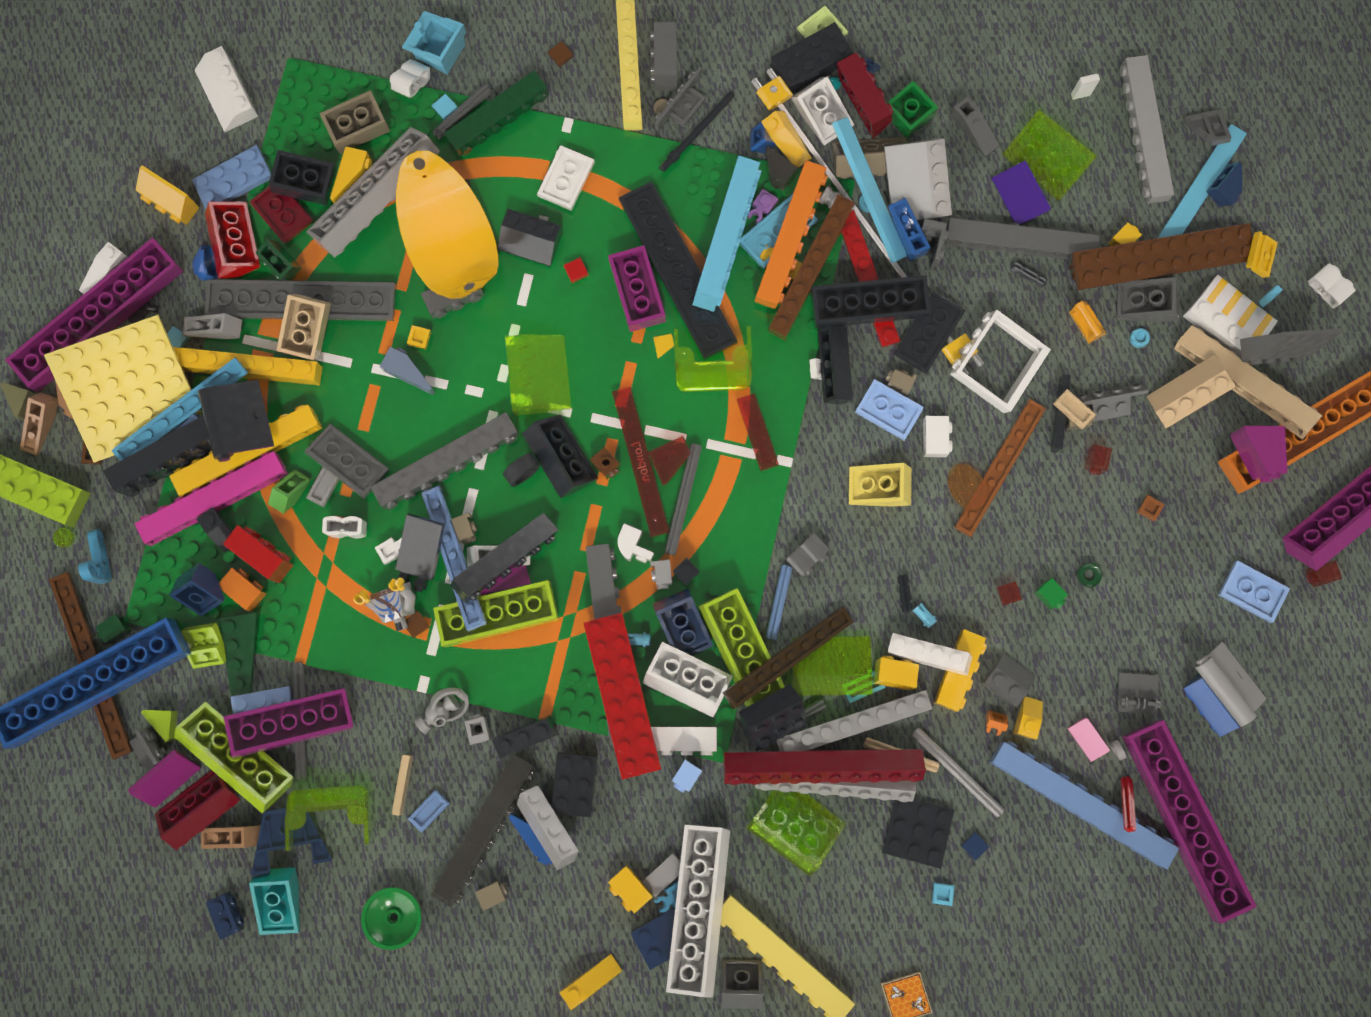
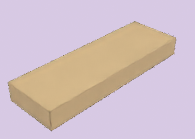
[392,755,413,816]

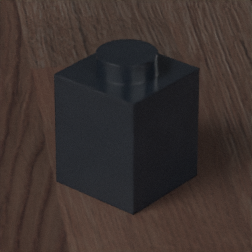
[672,558,700,587]

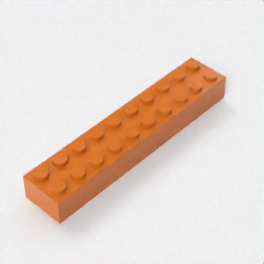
[1217,370,1371,494]

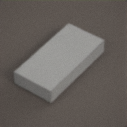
[306,467,339,507]

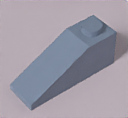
[379,347,435,395]

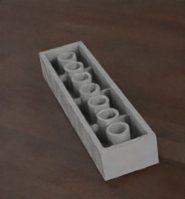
[306,127,440,257]

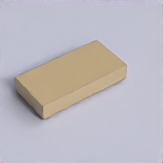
[1053,389,1096,429]

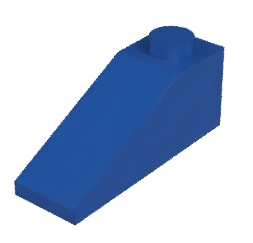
[888,198,931,262]
[509,813,553,865]

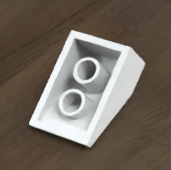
[791,77,854,145]

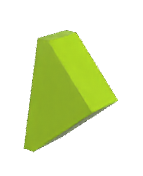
[141,710,178,742]

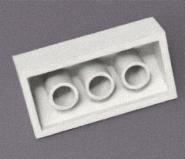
[195,46,258,132]
[643,642,733,717]

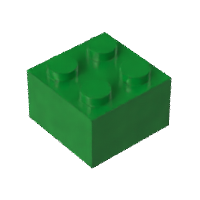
[886,81,938,139]

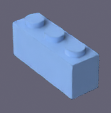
[672,759,702,793]

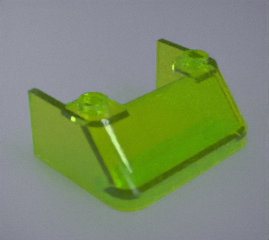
[674,326,752,392]
[285,785,370,852]

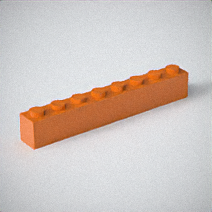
[755,160,828,309]

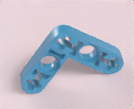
[78,528,112,584]

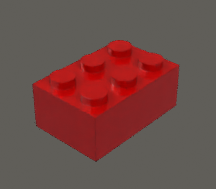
[223,525,294,583]

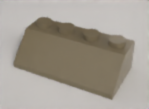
[832,137,908,178]

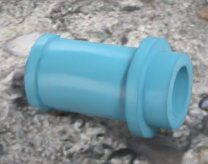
[913,603,937,628]
[628,632,650,647]

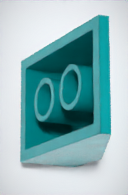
[249,868,300,935]

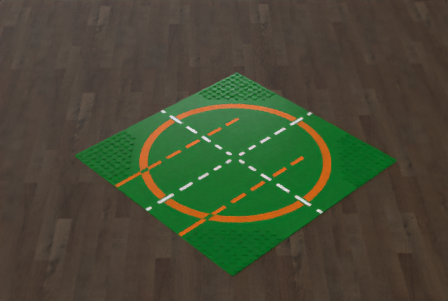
[124,58,855,763]

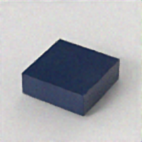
[960,832,989,861]

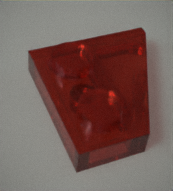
[648,436,691,486]

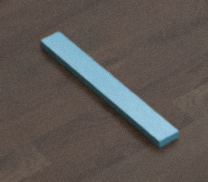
[832,117,907,263]
[1157,124,1247,238]

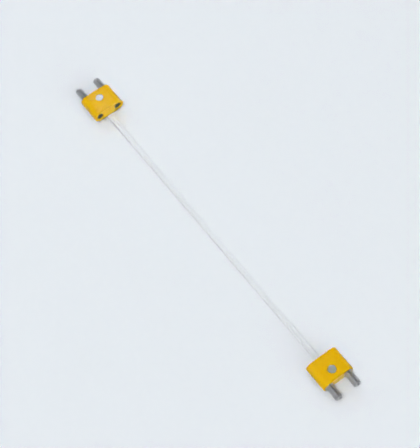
[751,68,984,375]

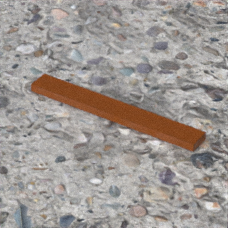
[954,399,1046,537]

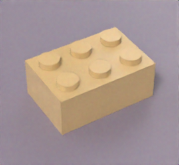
[276,293,331,360]

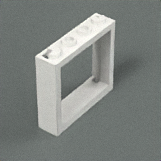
[950,310,1051,413]

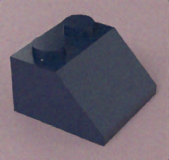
[169,563,225,616]

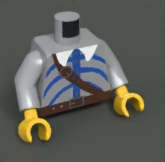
[353,578,416,631]

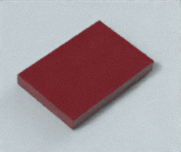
[249,187,314,245]

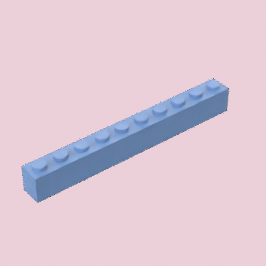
[989,741,1179,870]

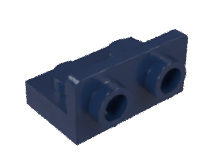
[205,892,244,940]

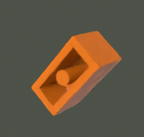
[219,568,267,612]

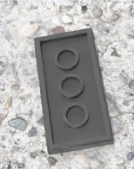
[305,424,389,499]

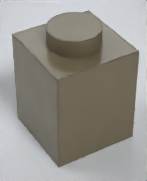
[475,880,509,911]

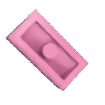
[1068,718,1110,762]

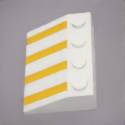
[1183,275,1278,359]

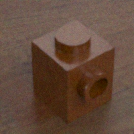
[590,447,621,480]

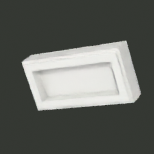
[1071,74,1100,100]

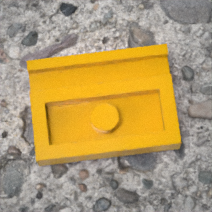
[1246,231,1278,278]

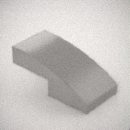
[642,852,681,897]

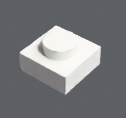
[810,358,822,380]

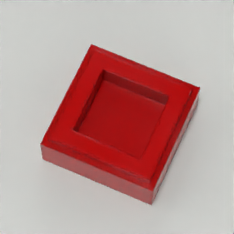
[563,258,589,283]

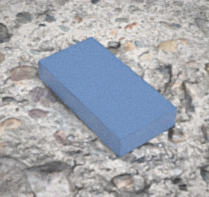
[408,790,450,833]

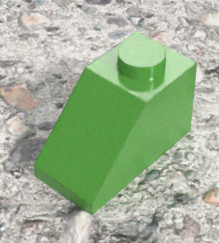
[268,470,311,514]

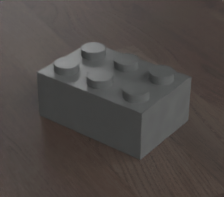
[650,22,677,90]

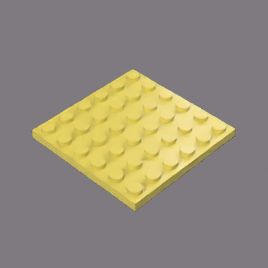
[44,314,203,462]

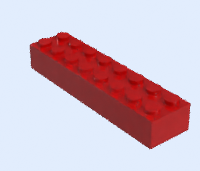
[583,613,662,780]

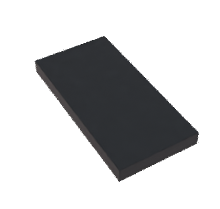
[894,291,966,374]

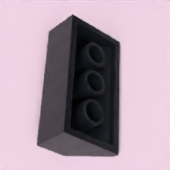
[522,414,599,498]

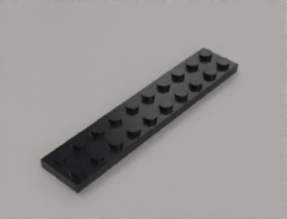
[618,181,738,360]

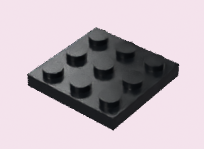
[882,799,955,869]

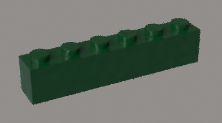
[444,71,549,157]

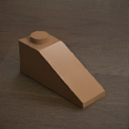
[20,392,58,456]
[201,825,261,849]

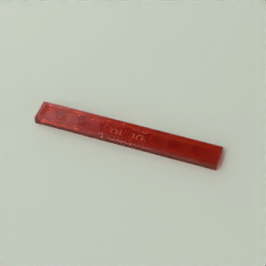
[612,387,669,538]

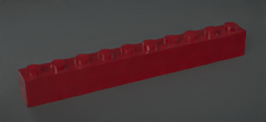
[723,749,926,785]

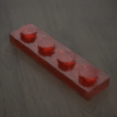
[736,393,779,472]

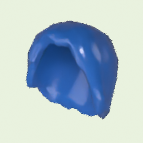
[192,245,220,281]

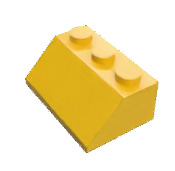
[136,165,199,225]

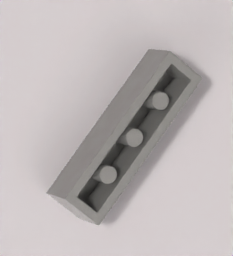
[517,785,579,870]

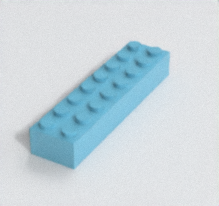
[692,156,762,312]

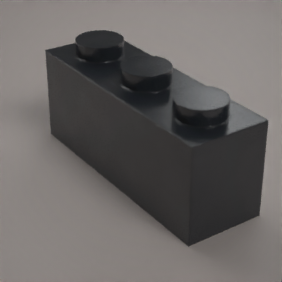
[492,715,557,759]

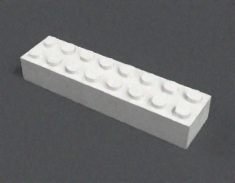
[666,825,730,998]

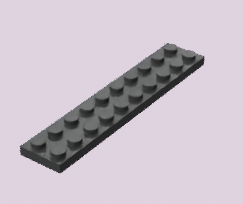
[205,279,396,321]

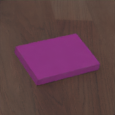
[128,749,201,808]

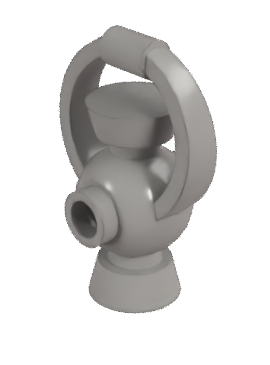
[414,688,469,734]

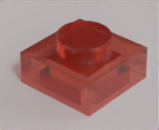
[996,581,1022,606]

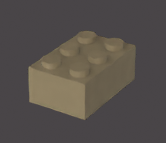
[320,90,390,154]

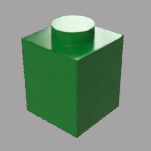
[1034,578,1068,609]

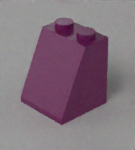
[1231,426,1288,483]

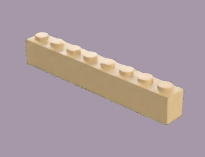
[1174,325,1322,439]

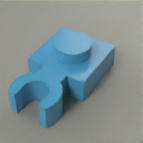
[654,880,678,912]

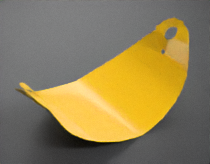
[396,151,498,299]

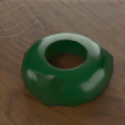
[1076,563,1102,588]

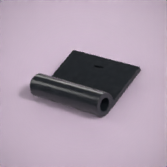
[198,380,274,462]

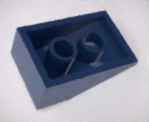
[653,588,713,656]
[631,907,675,970]

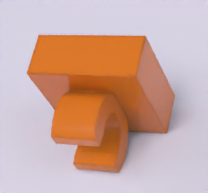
[986,710,1008,736]

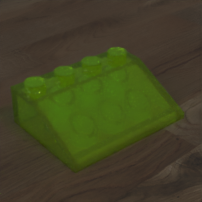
[1002,109,1098,201]
[505,334,571,415]
[793,636,873,696]
[746,790,846,877]

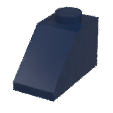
[1206,162,1243,207]

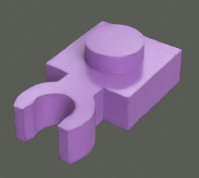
[748,189,778,224]

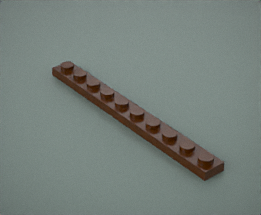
[49,572,133,760]

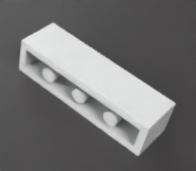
[888,633,972,676]
[651,727,717,755]

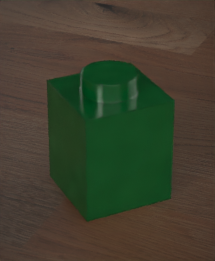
[95,614,132,644]

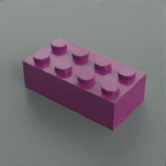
[608,245,666,332]

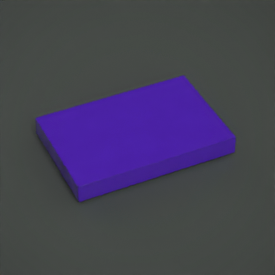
[991,160,1051,226]

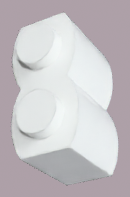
[390,59,430,98]
[1308,263,1355,309]
[322,516,367,539]

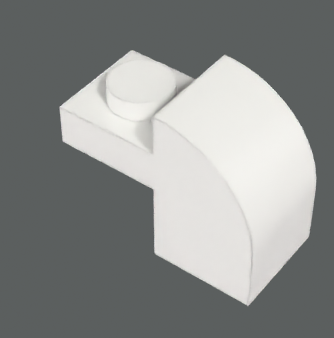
[618,524,654,563]

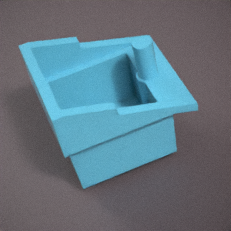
[402,11,466,75]

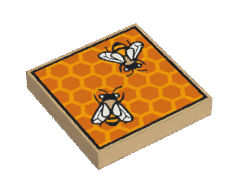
[881,972,932,1017]

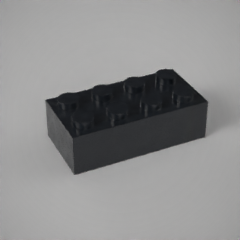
[771,22,854,94]

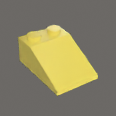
[849,463,912,507]

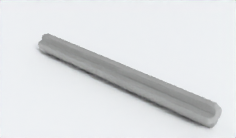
[912,728,1004,817]

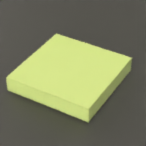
[797,6,848,38]

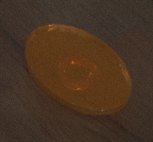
[948,464,987,511]

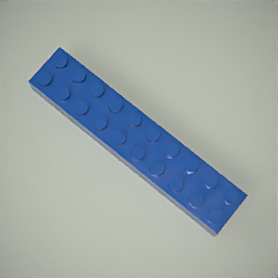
[0,618,192,749]

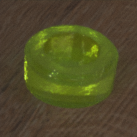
[53,528,75,548]

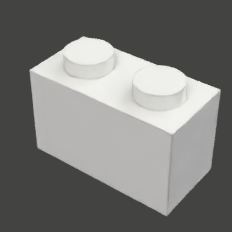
[923,416,952,457]

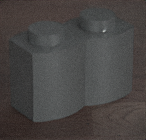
[785,533,830,577]

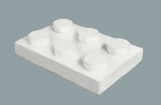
[537,145,595,211]

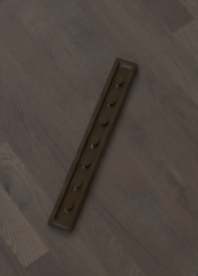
[722,606,854,709]

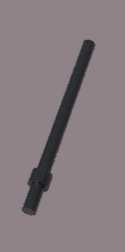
[659,91,735,172]

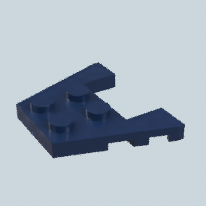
[251,805,332,876]

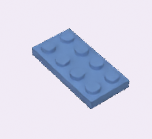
[192,145,271,209]

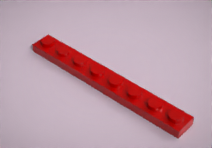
[841,209,900,348]

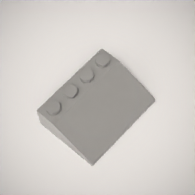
[884,138,952,222]

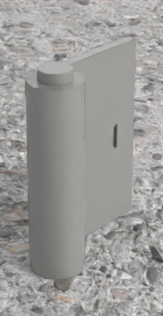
[1195,642,1266,727]

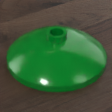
[361,887,422,950]

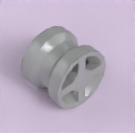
[819,186,841,209]

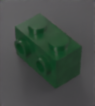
[255,239,302,281]

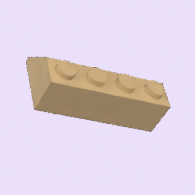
[1147,354,1237,428]

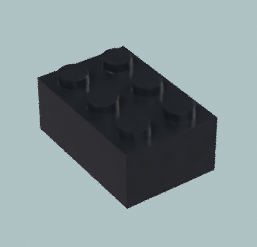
[268,150,336,206]
[739,684,807,751]
[552,753,598,817]

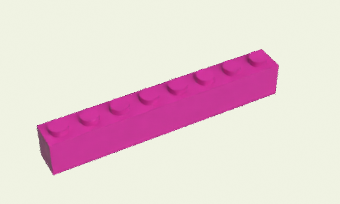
[134,451,289,546]

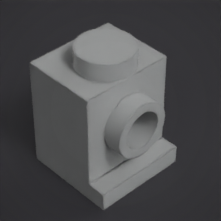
[650,560,672,590]
[465,714,492,745]

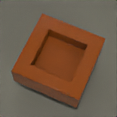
[1137,495,1165,522]

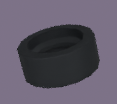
[502,453,540,487]

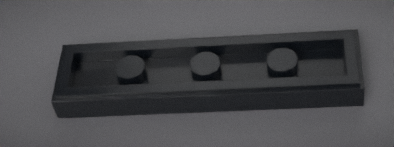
[1050,374,1071,453]

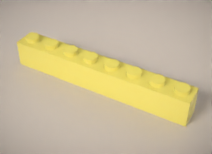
[616,0,643,131]
[721,894,855,1017]

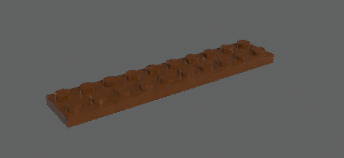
[1071,223,1253,291]

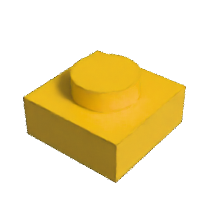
[407,325,431,349]

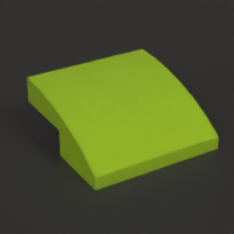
[181,623,226,669]

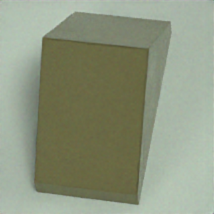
[0,382,36,421]

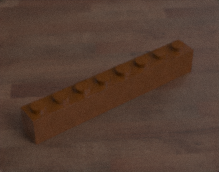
[769,194,855,341]

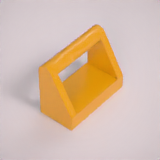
[1069,301,1106,344]

